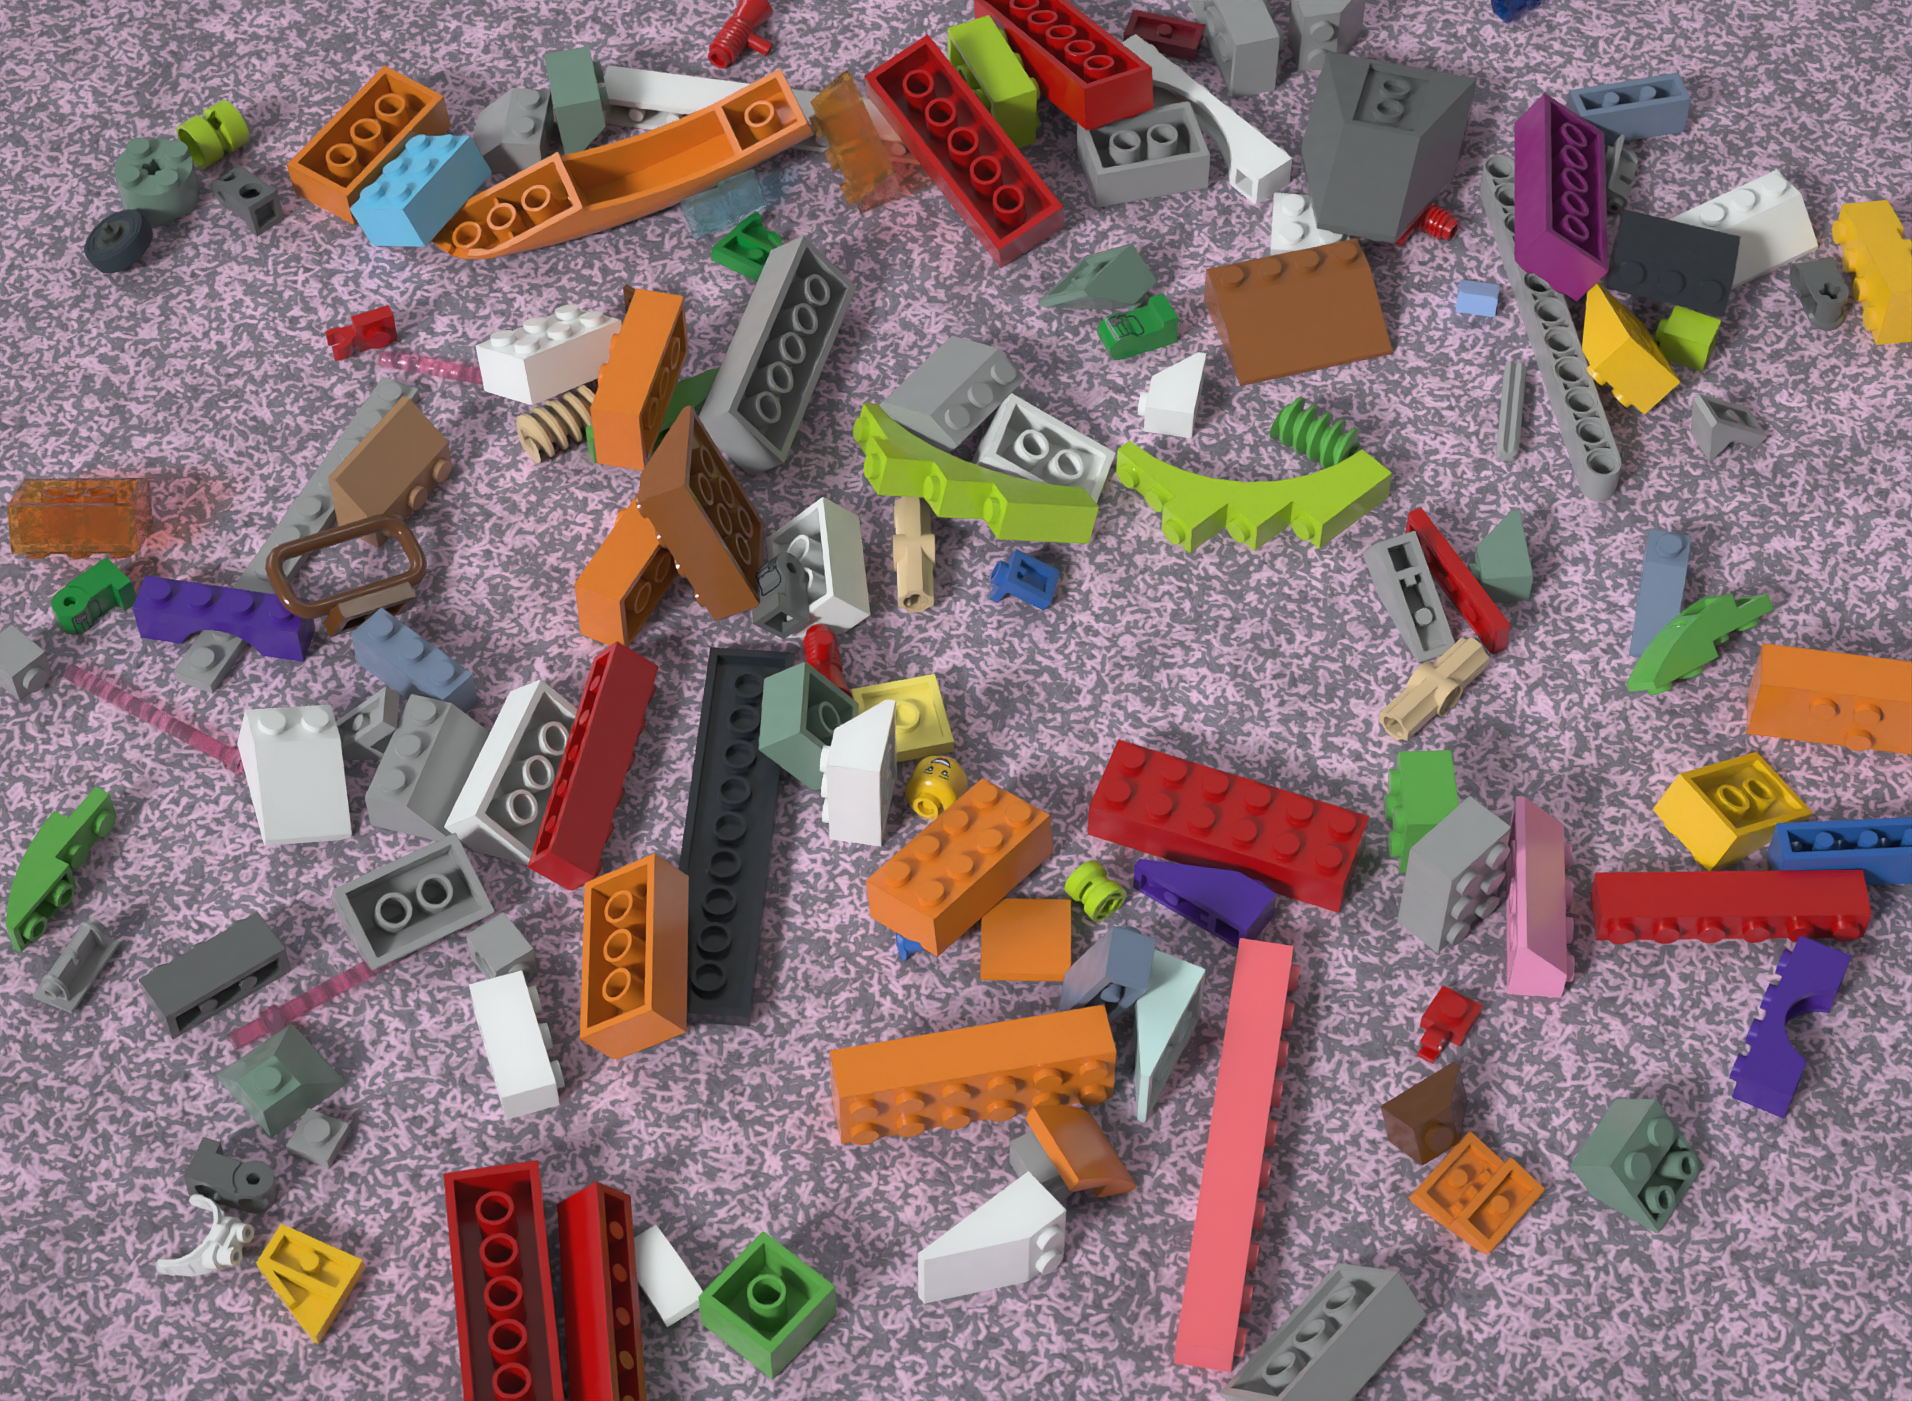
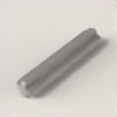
[1496,361,1527,462]

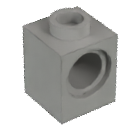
[466,912,537,983]

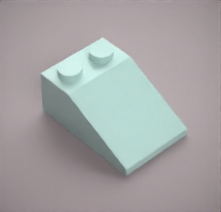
[1129,949,1206,1123]

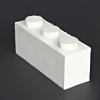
[469,970,565,1120]

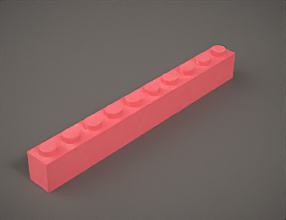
[1174,938,1300,1372]

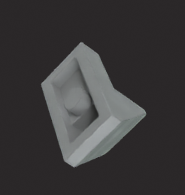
[1691,393,1767,461]
[336,686,400,760]

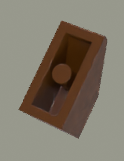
[1380,1061,1468,1166]

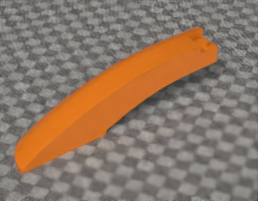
[431,69,814,260]

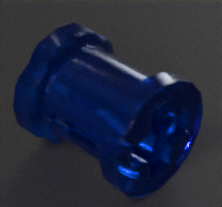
[1491,0,1541,23]

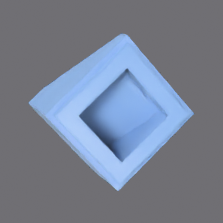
[1455,279,1499,317]

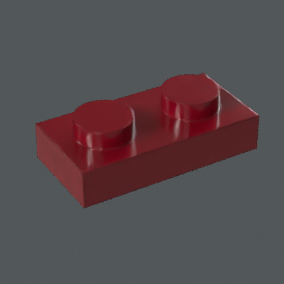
[1123,9,1206,60]

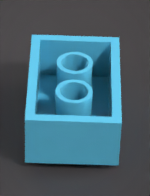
[350,134,492,247]

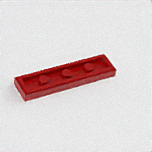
[1405,507,1511,654]

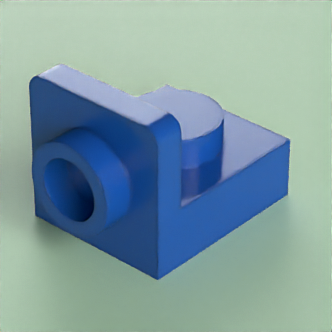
[989,549,1060,611]

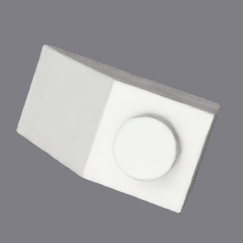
[1138,352,1206,439]

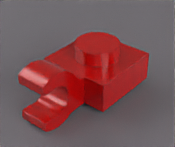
[325,305,398,361]
[1417,985,1483,1064]

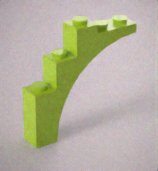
[853,403,1099,544]
[1116,440,1392,553]

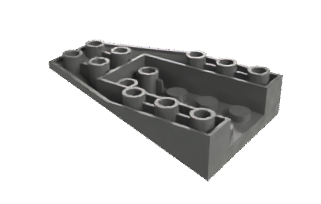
[1300,51,1477,243]

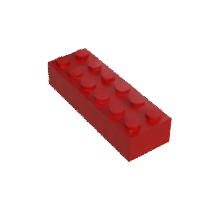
[974,0,1154,130]
[864,34,1065,268]
[1087,739,1370,913]
[443,1160,566,1401]

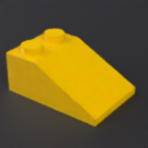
[1582,282,1680,415]
[1652,752,1814,871]

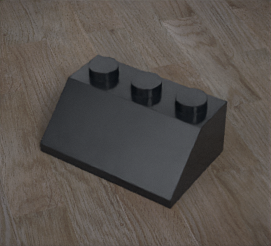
[1603,209,1740,316]

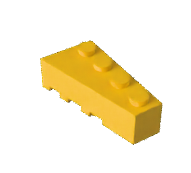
[1832,200,1912,345]

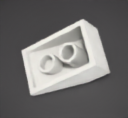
[971,393,1115,504]
[237,705,352,846]
[918,1171,1066,1304]

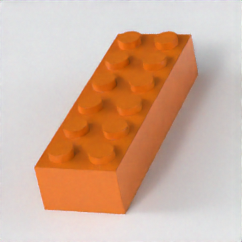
[829,1005,1116,1145]

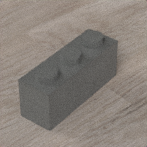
[139,912,291,1039]

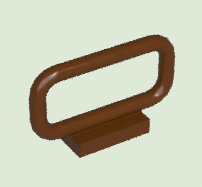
[265,514,427,638]

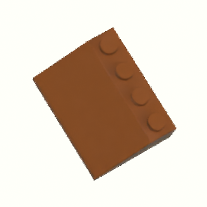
[1204,238,1392,386]
[635,405,765,621]

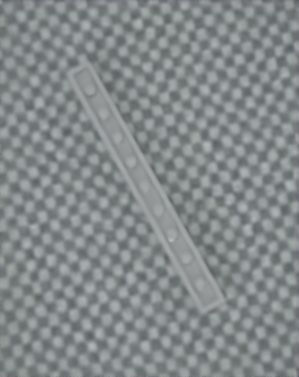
[174,377,420,694]

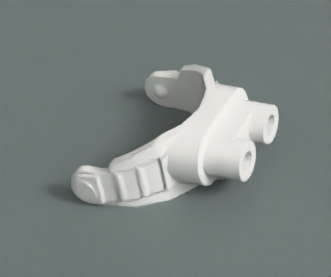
[156,1194,254,1277]

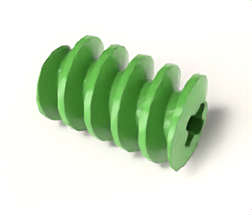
[1269,396,1360,469]

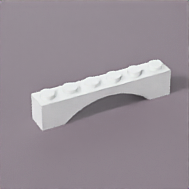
[1122,34,1292,205]

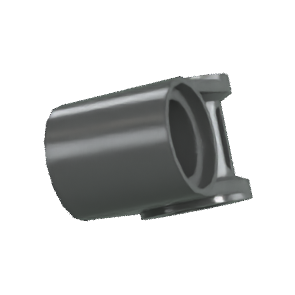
[1789,257,1849,331]

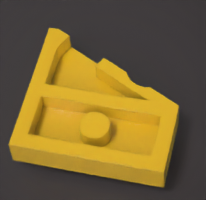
[256,1224,365,1345]

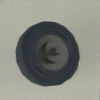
[84,209,153,274]

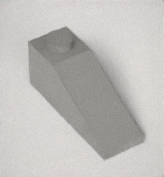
[1363,531,1455,663]

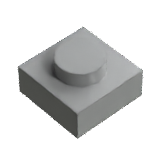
[286,1108,351,1169]

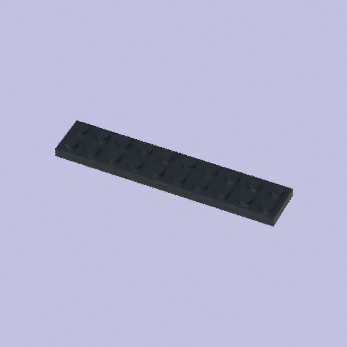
[679,647,795,1026]

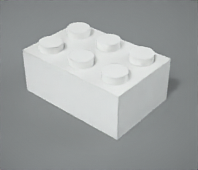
[476,305,622,405]

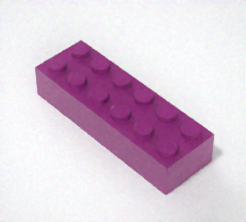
[1514,93,1609,301]

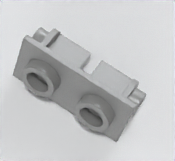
[1605,134,1638,213]
[33,918,120,1014]

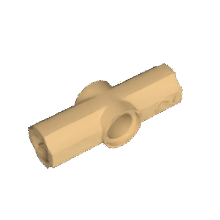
[893,496,936,612]
[1379,637,1490,741]

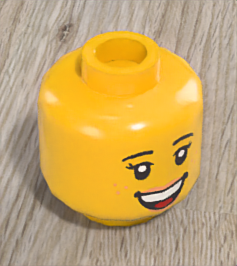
[905,755,968,820]

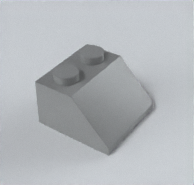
[1287,0,1366,71]
[473,88,554,174]

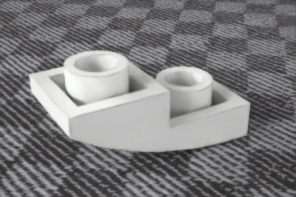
[634,1225,703,1327]

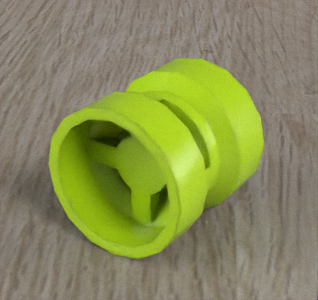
[1064,860,1127,922]

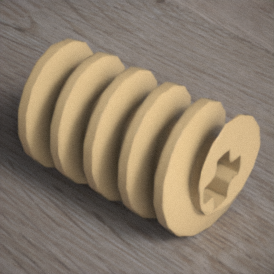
[516,385,595,463]

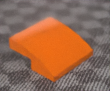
[980,898,1071,982]
[1025,1105,1137,1198]
[1408,1130,1545,1255]

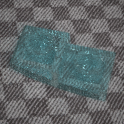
[681,169,767,240]

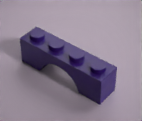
[132,575,316,662]
[1729,935,1852,1119]

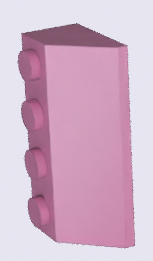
[1506,796,1575,998]

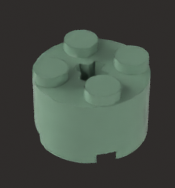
[114,137,200,226]

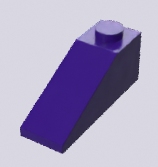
[1133,859,1276,949]

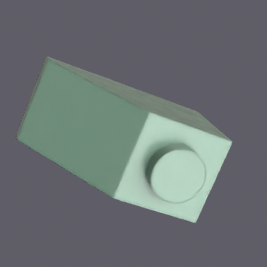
[1467,511,1534,602]

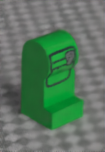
[1097,293,1178,360]
[51,557,137,635]

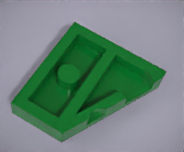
[711,211,783,282]

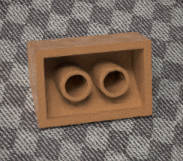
[328,395,452,548]

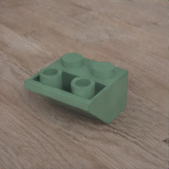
[1570,1099,1704,1233]

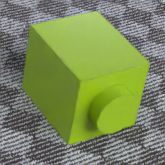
[1654,305,1721,372]

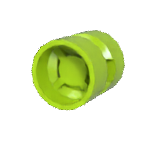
[176,99,250,169]

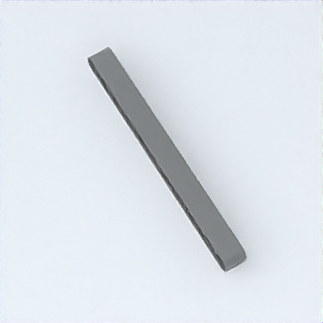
[1479,155,1622,501]

